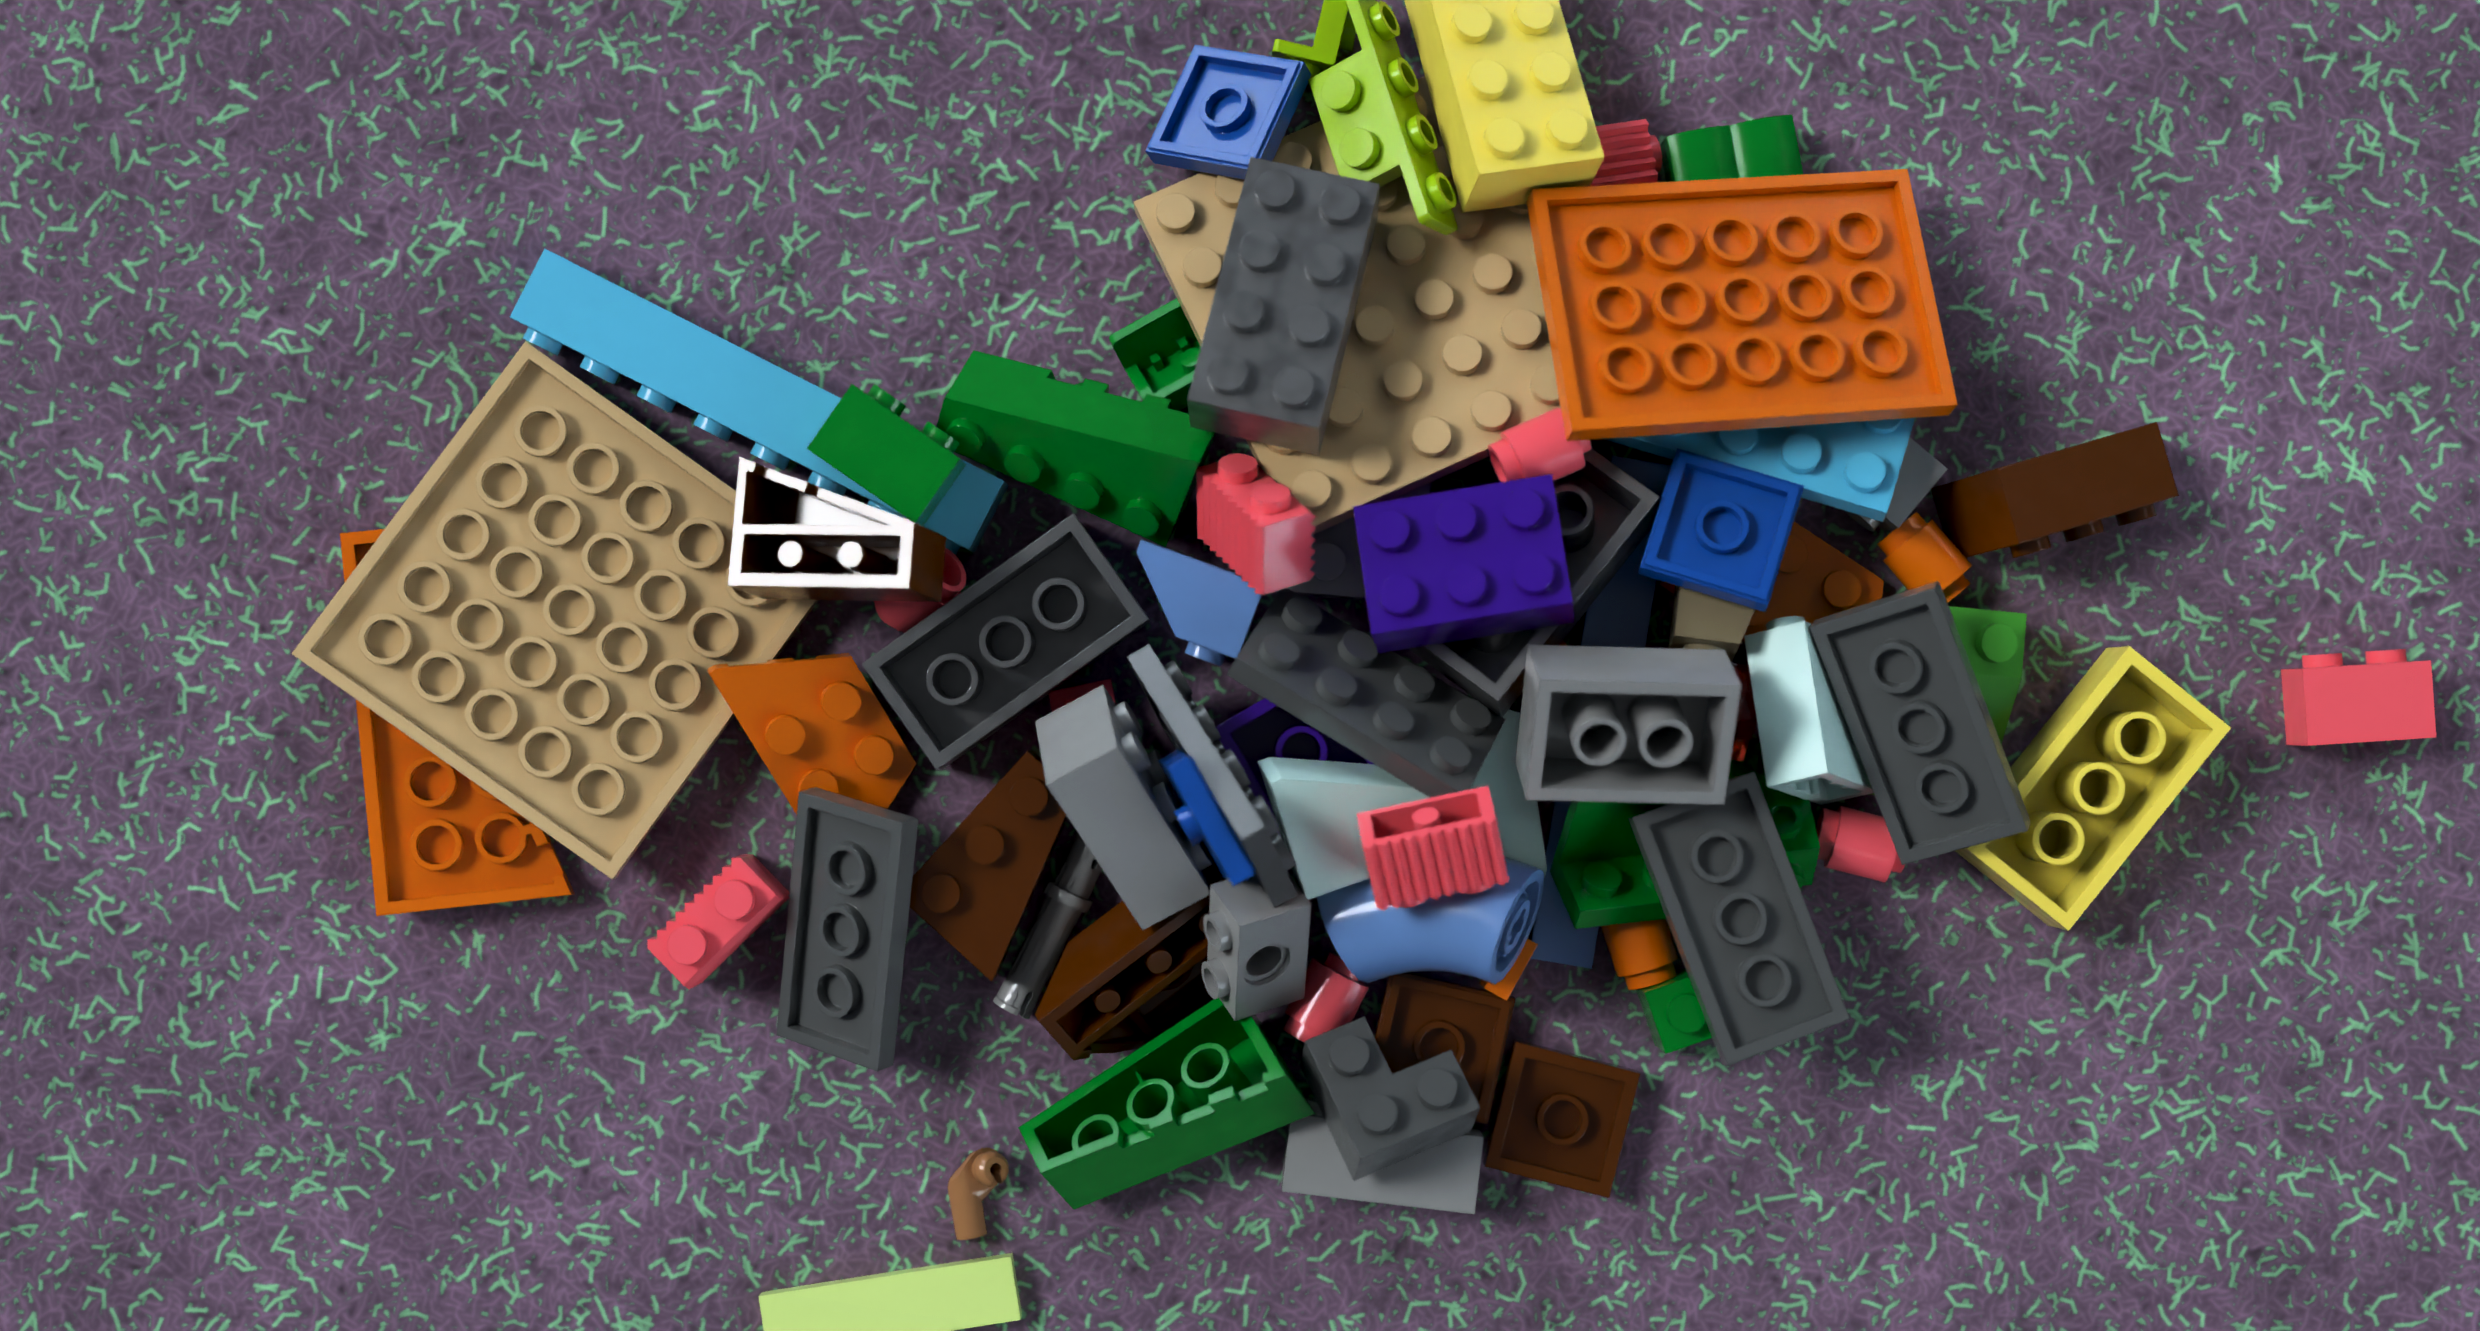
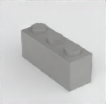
[1281,1097,1484,1214]

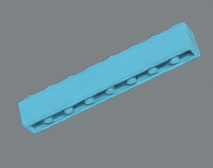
[510,248,1009,555]

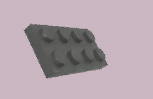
[1810,581,2031,865]
[1227,588,1505,798]
[1127,644,1298,908]
[1628,772,1850,1066]
[776,787,918,1072]

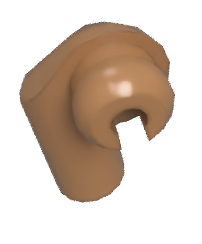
[947,1148,1009,1240]

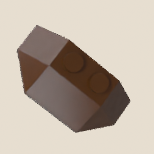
[1035,859,1227,1061]

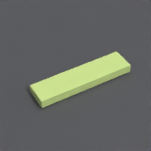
[758,1253,1022,1331]

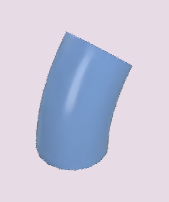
[1317,857,1545,984]

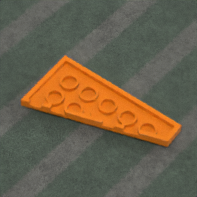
[340,529,575,916]

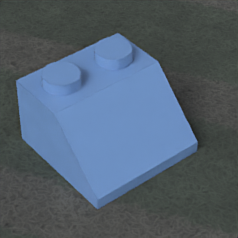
[1136,540,1262,666]

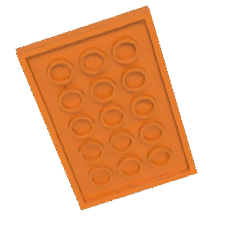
[1526,169,1958,441]

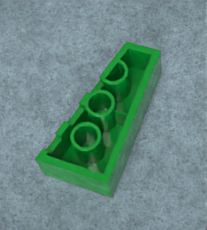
[936,350,1216,547]
[1018,999,1315,1210]

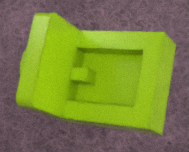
[1272,0,1356,83]

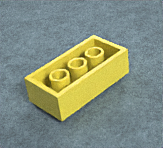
[1404,0,1605,213]
[1956,646,2231,931]

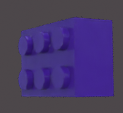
[1353,474,1575,653]

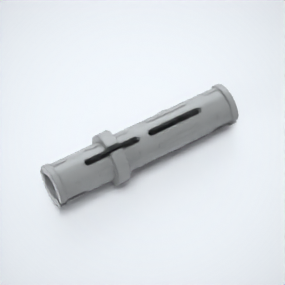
[993,832,1102,1019]

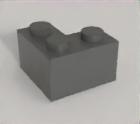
[1300,1017,1480,1181]

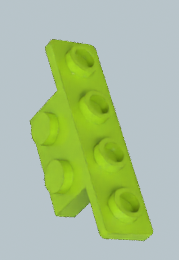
[1308,0,1458,235]

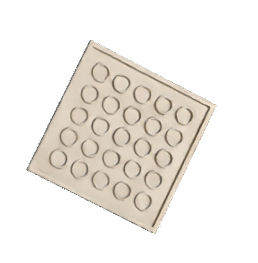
[1134,76,1561,535]
[291,341,818,880]

